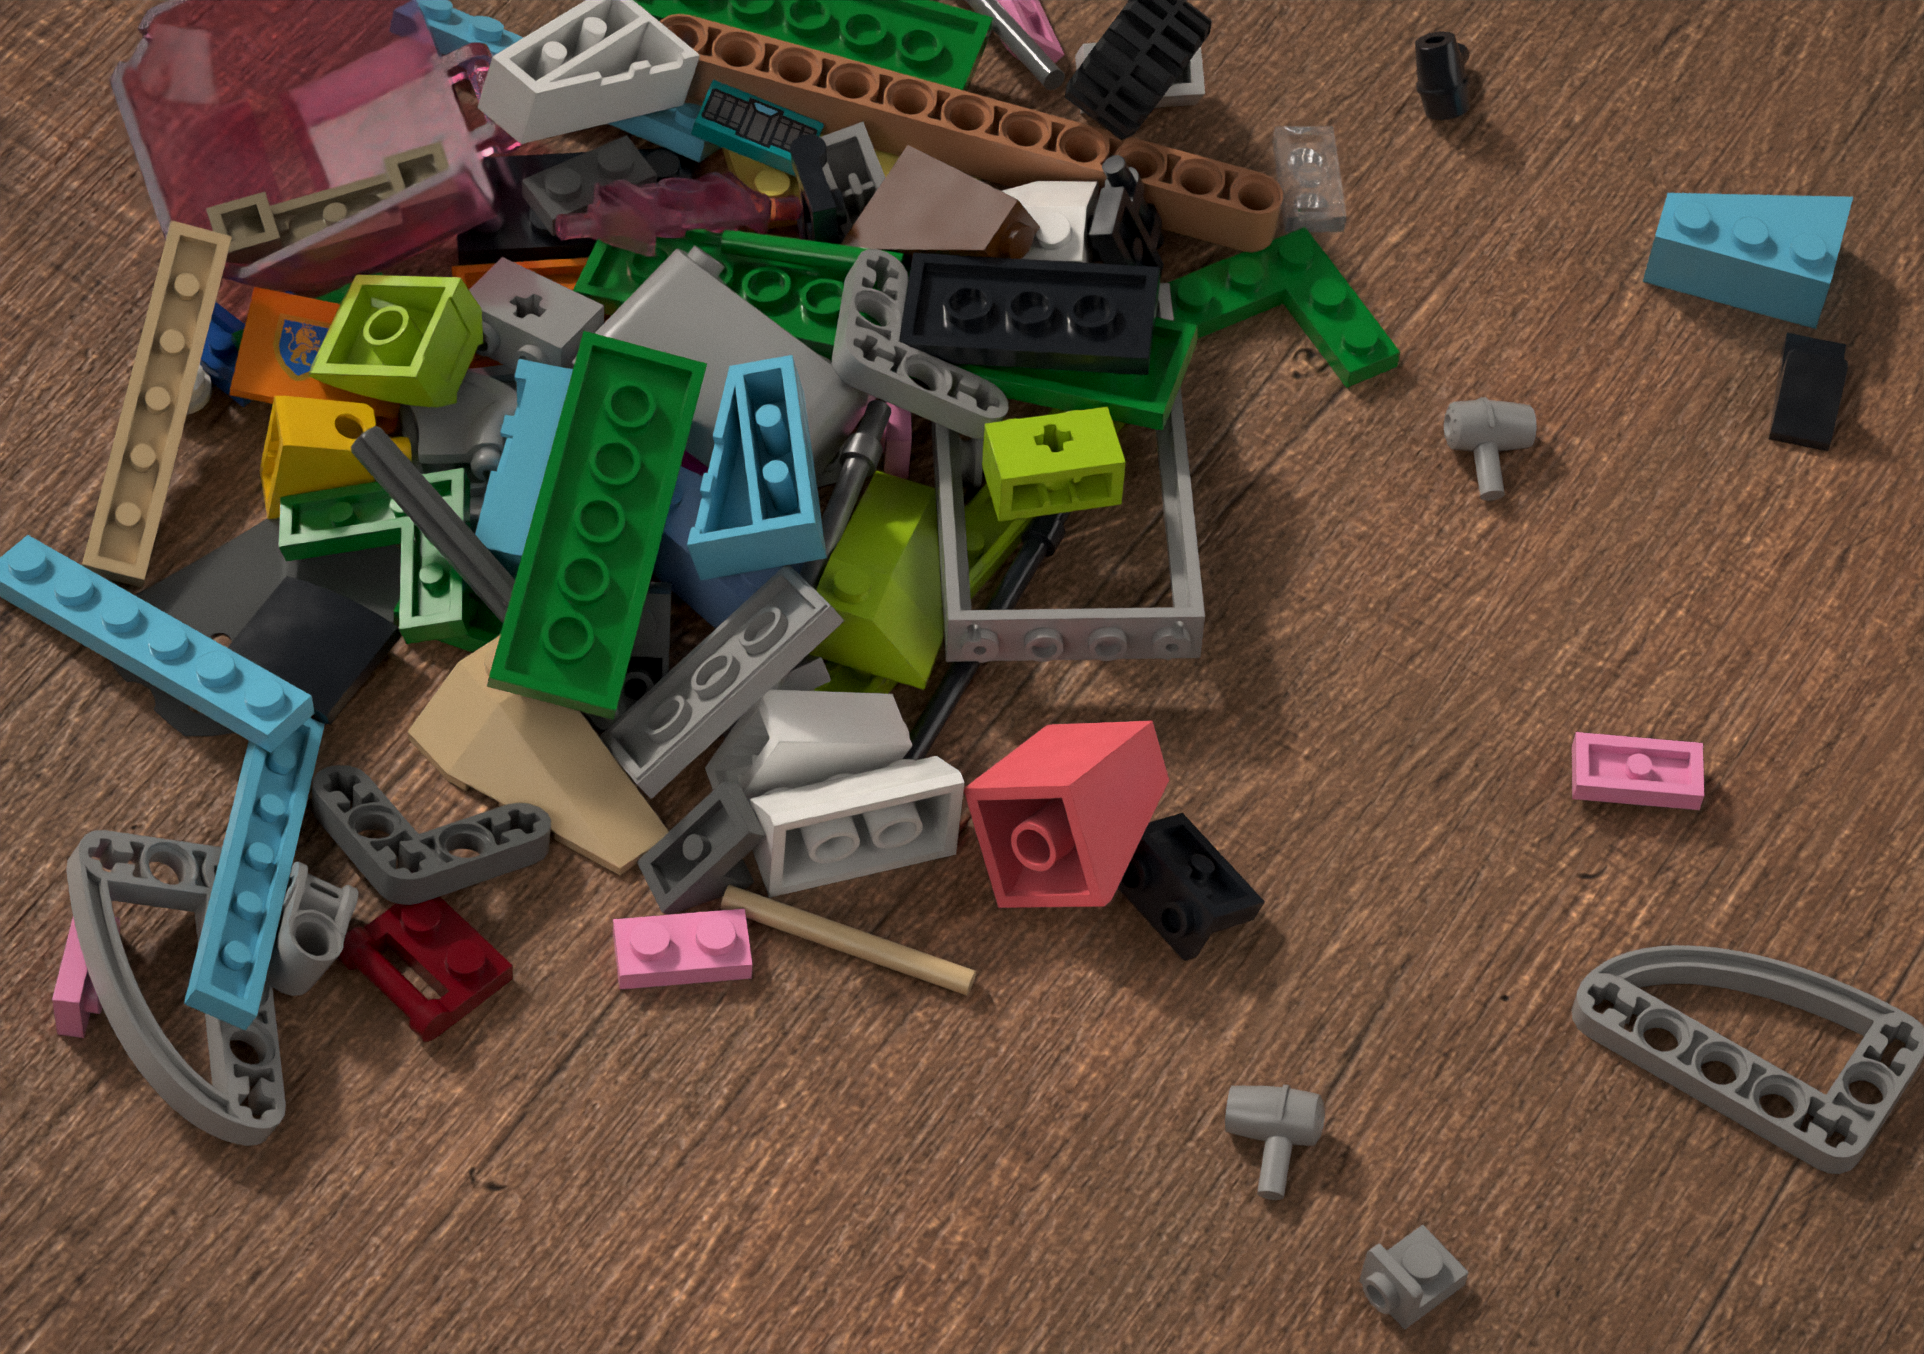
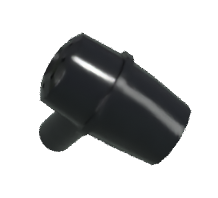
[1415,31,1470,121]

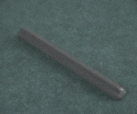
[351,426,627,732]

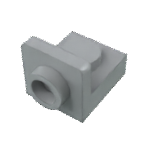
[1359,1225,1469,1329]

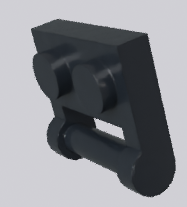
[790,134,847,244]

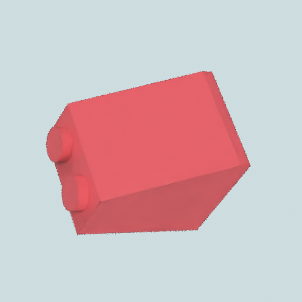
[964,721,1169,908]

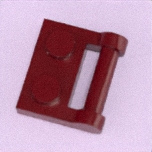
[337,896,513,1042]

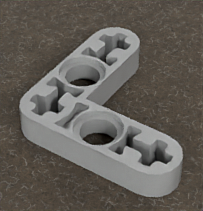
[832,249,1009,439]

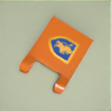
[229,287,400,434]

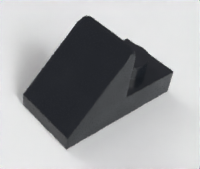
[1769,332,1848,451]

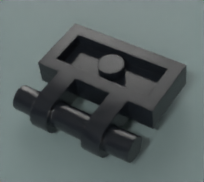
[1087,155,1164,278]

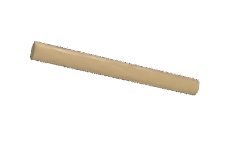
[721,885,976,996]

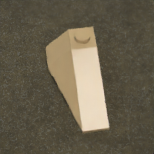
[408,636,669,875]

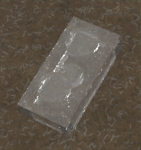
[1272,126,1347,233]

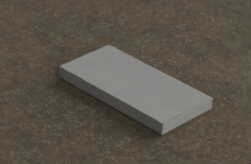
[600,565,844,799]

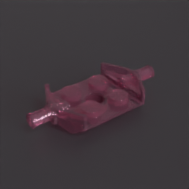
[555,172,801,256]

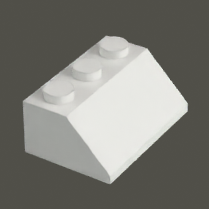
[749,756,965,898]

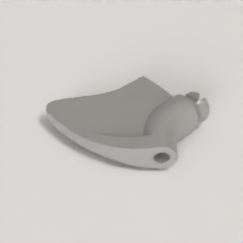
[404,371,517,481]

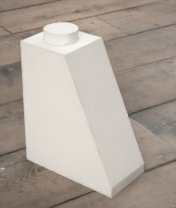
[705,690,912,802]

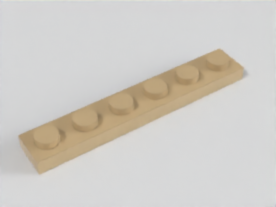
[82,220,232,588]

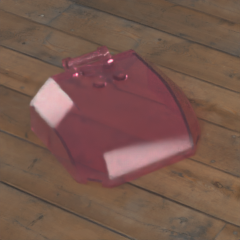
[109,0,523,291]

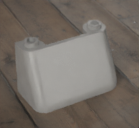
[572,245,877,481]

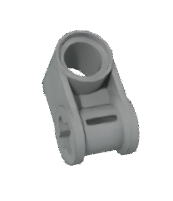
[266,862,359,996]

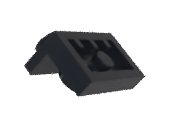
[1118,813,1265,961]

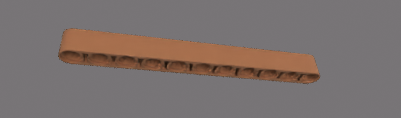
[660,14,1283,252]

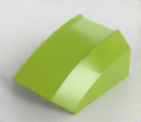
[309,275,483,408]

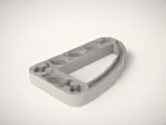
[66,830,286,1146]
[1571,945,1924,1174]

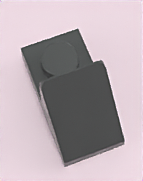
[637,781,766,915]

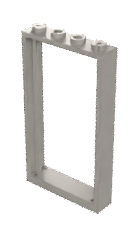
[929,283,1205,663]

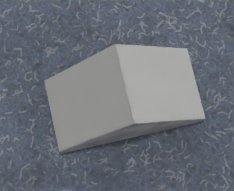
[820,122,885,236]

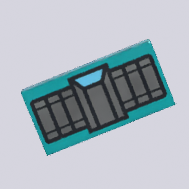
[690,79,824,177]

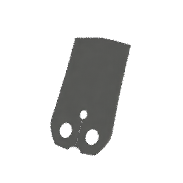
[108,518,401,736]

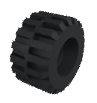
[1064,0,1212,141]

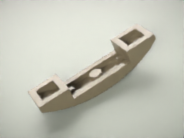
[206,141,459,264]

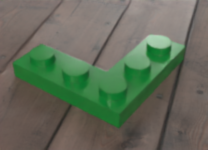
[1168,227,1400,388]
[278,468,471,644]

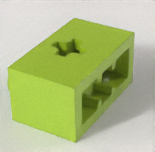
[982,407,1126,522]

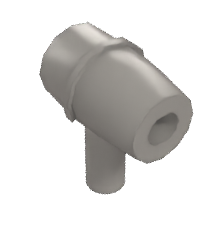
[1443,397,1537,501]
[1225,1084,1325,1200]

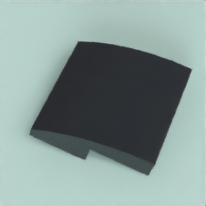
[228,576,402,725]

